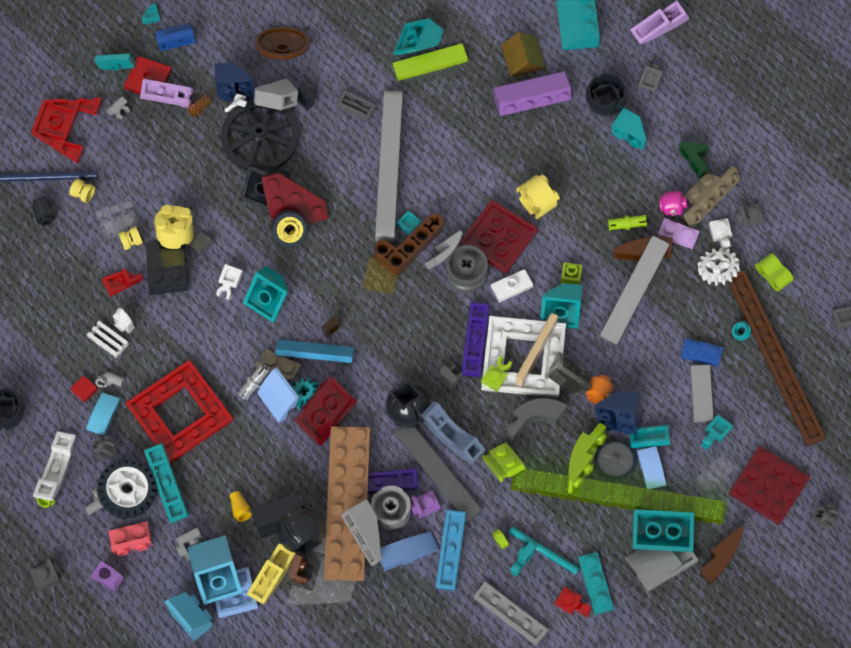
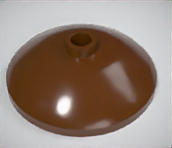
[255,27,310,60]

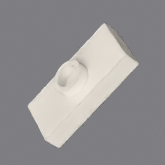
[491,269,533,302]

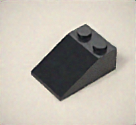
[146,241,189,295]

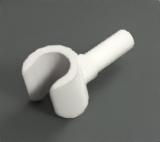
[225,94,247,112]

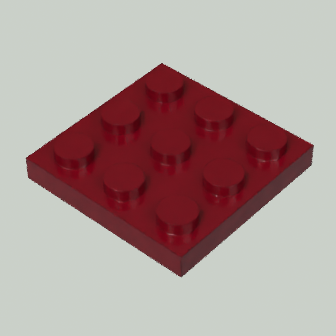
[460,200,538,275]
[729,446,810,526]

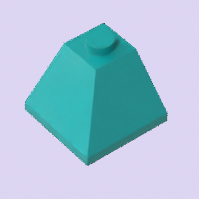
[393,18,444,55]
[243,266,289,323]
[540,283,583,329]

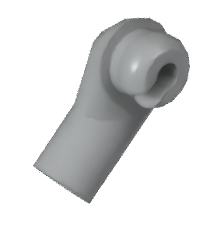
[95,372,125,388]
[84,487,103,515]

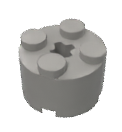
[371,486,411,531]

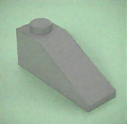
[341,499,382,567]

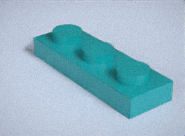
[578,552,614,615]

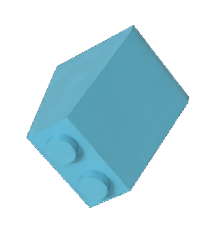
[187,535,243,605]

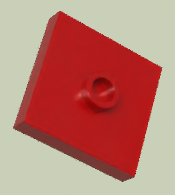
[123,56,172,94]

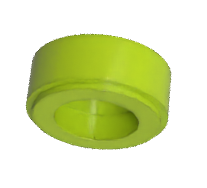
[492,529,509,549]

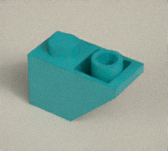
[612,108,646,150]

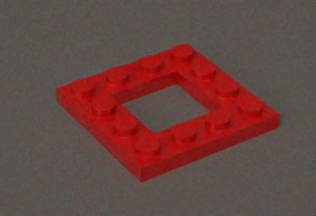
[126,360,234,464]

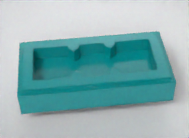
[95,53,136,71]
[630,425,671,449]

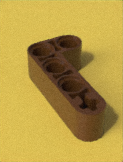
[374,214,443,275]

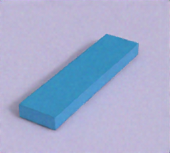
[275,339,354,363]
[436,510,467,591]

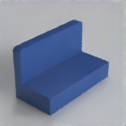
[156,24,195,51]

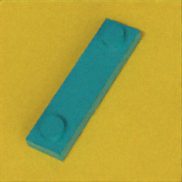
[144,443,189,524]

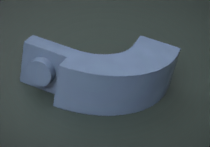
[421,401,485,464]

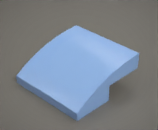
[257,368,299,423]
[215,567,258,618]

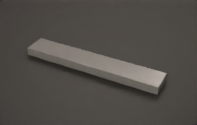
[600,236,670,345]

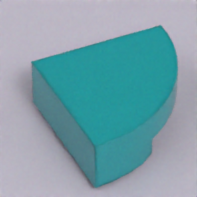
[142,3,161,25]

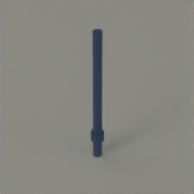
[0,170,98,182]

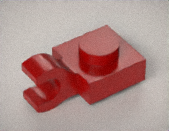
[555,587,591,617]

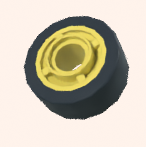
[271,209,308,247]

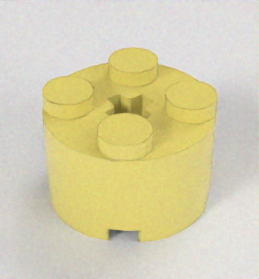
[516,174,560,219]
[154,205,194,249]

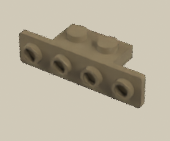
[684,166,741,228]

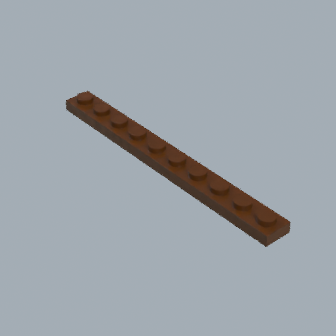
[726,270,826,447]

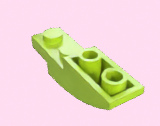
[567,423,607,494]

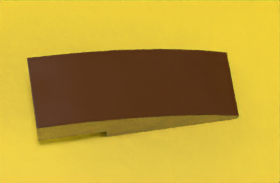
[613,237,673,262]
[700,526,744,585]

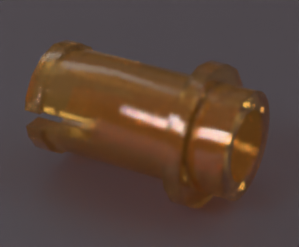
[187,95,211,117]

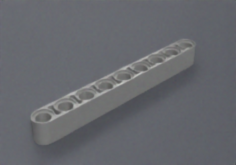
[375,90,403,243]

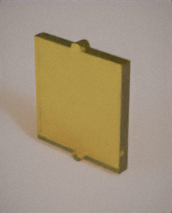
[362,258,400,294]

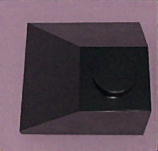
[240,164,291,210]

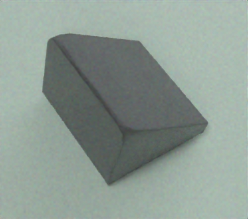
[188,231,214,256]

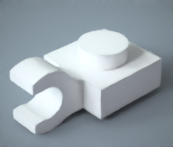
[709,218,732,252]

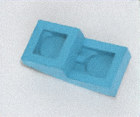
[86,393,120,436]

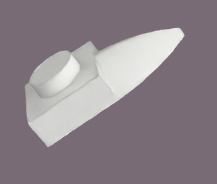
[113,308,134,334]

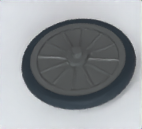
[595,440,636,480]

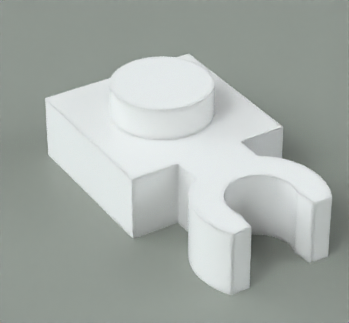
[217,264,244,300]

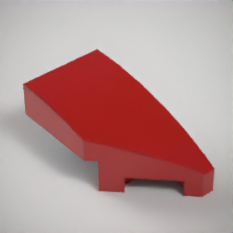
[102,269,143,297]

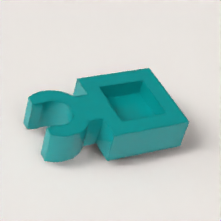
[510,542,536,577]

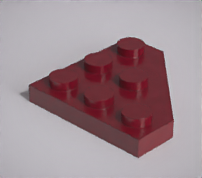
[261,172,329,229]

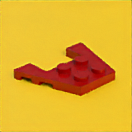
[31,97,102,164]

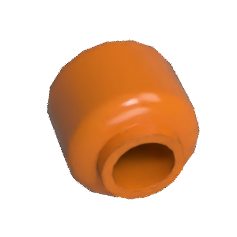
[585,375,614,404]

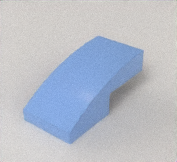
[637,446,666,490]

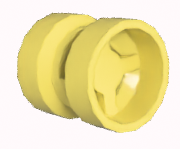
[69,178,95,203]
[118,226,143,250]

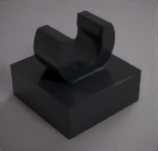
[297,84,318,110]

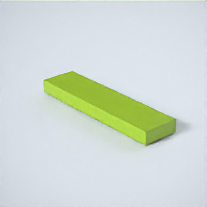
[393,44,468,81]

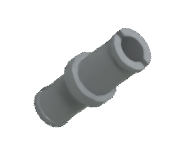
[238,363,271,400]

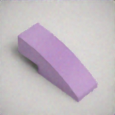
[630,1,689,45]

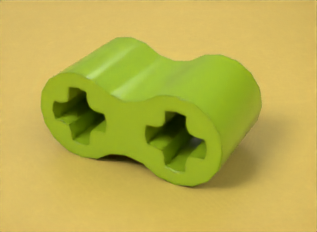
[755,253,794,292]

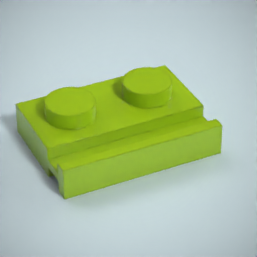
[481,442,525,482]

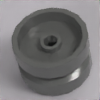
[446,245,488,293]

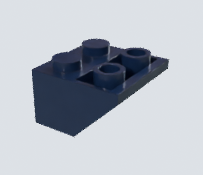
[215,62,255,101]
[595,390,643,434]

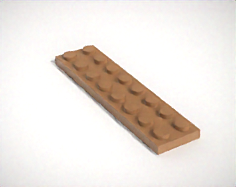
[324,427,370,581]

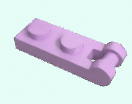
[140,79,193,108]

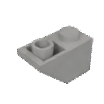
[254,78,298,110]

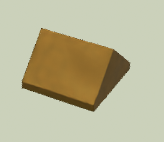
[501,32,546,77]

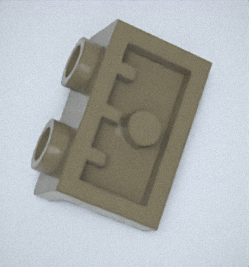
[255,349,301,386]

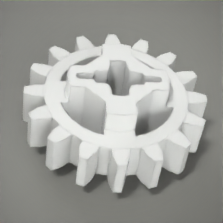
[698,248,740,286]

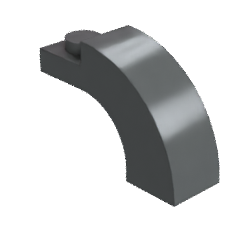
[506,398,567,442]

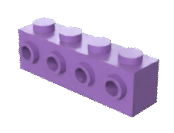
[493,72,571,116]

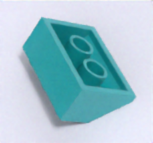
[556,0,600,50]
[632,509,694,552]

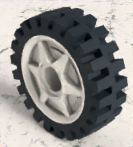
[97,459,156,519]

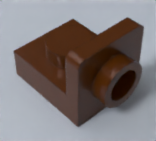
[288,553,311,584]

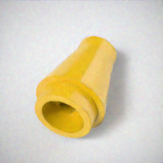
[229,491,252,522]

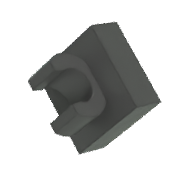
[438,365,462,392]

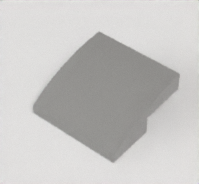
[425,230,463,269]
[626,549,681,586]

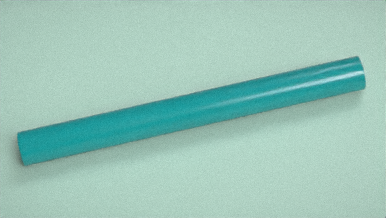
[509,526,580,575]

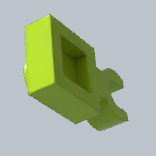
[481,356,512,392]

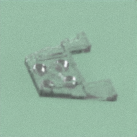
[287,538,357,606]

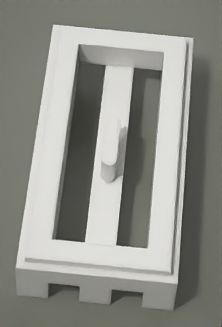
[87,321,129,358]

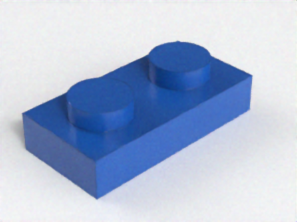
[681,338,723,367]

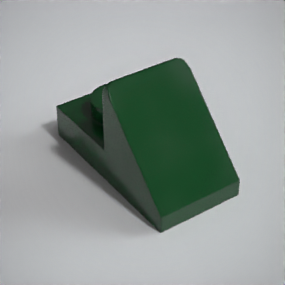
[679,141,709,178]

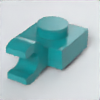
[701,415,733,450]

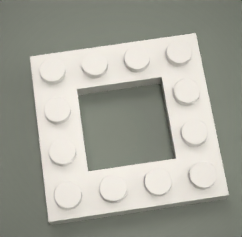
[481,316,566,398]

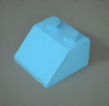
[165,592,213,641]

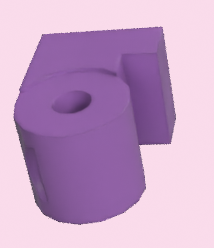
[91,561,125,592]

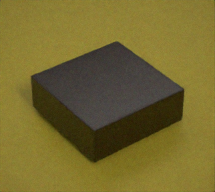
[321,315,341,338]

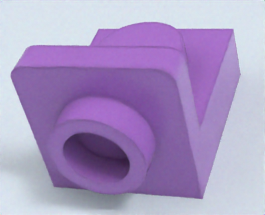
[411,491,441,519]

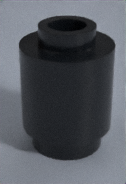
[32,196,55,226]

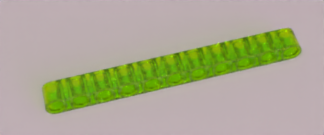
[510,469,726,525]

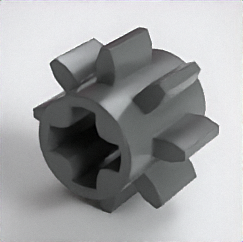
[92,435,116,460]
[814,504,839,529]

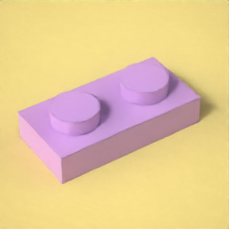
[657,218,700,250]

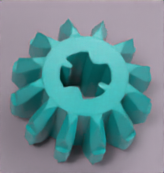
[291,377,318,410]

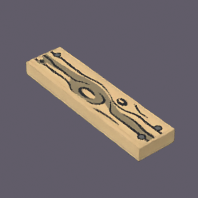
[516,313,558,387]

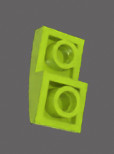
[561,262,582,285]

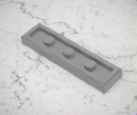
[473,581,549,646]

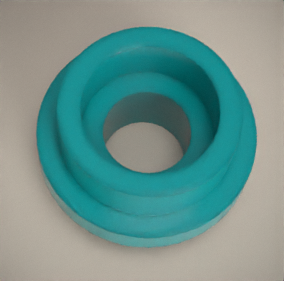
[732,321,751,341]

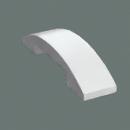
[33,431,76,501]

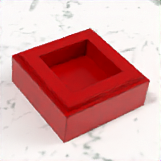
[70,375,98,403]

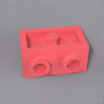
[108,521,152,556]

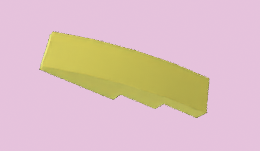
[247,544,295,604]

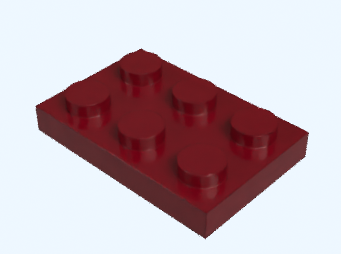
[293,376,357,446]

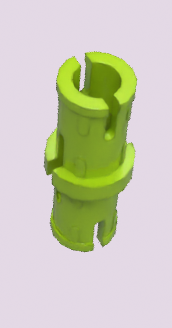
[608,215,647,231]

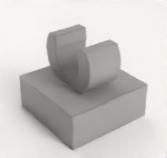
[106,96,130,119]

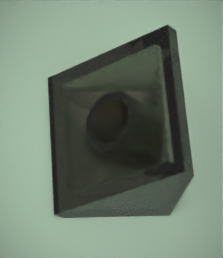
[546,352,592,397]

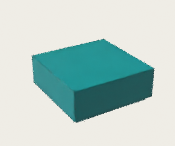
[396,210,422,235]

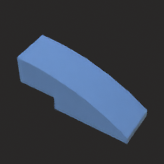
[380,532,439,572]

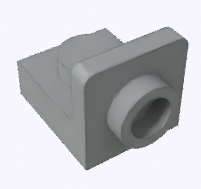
[176,528,203,561]

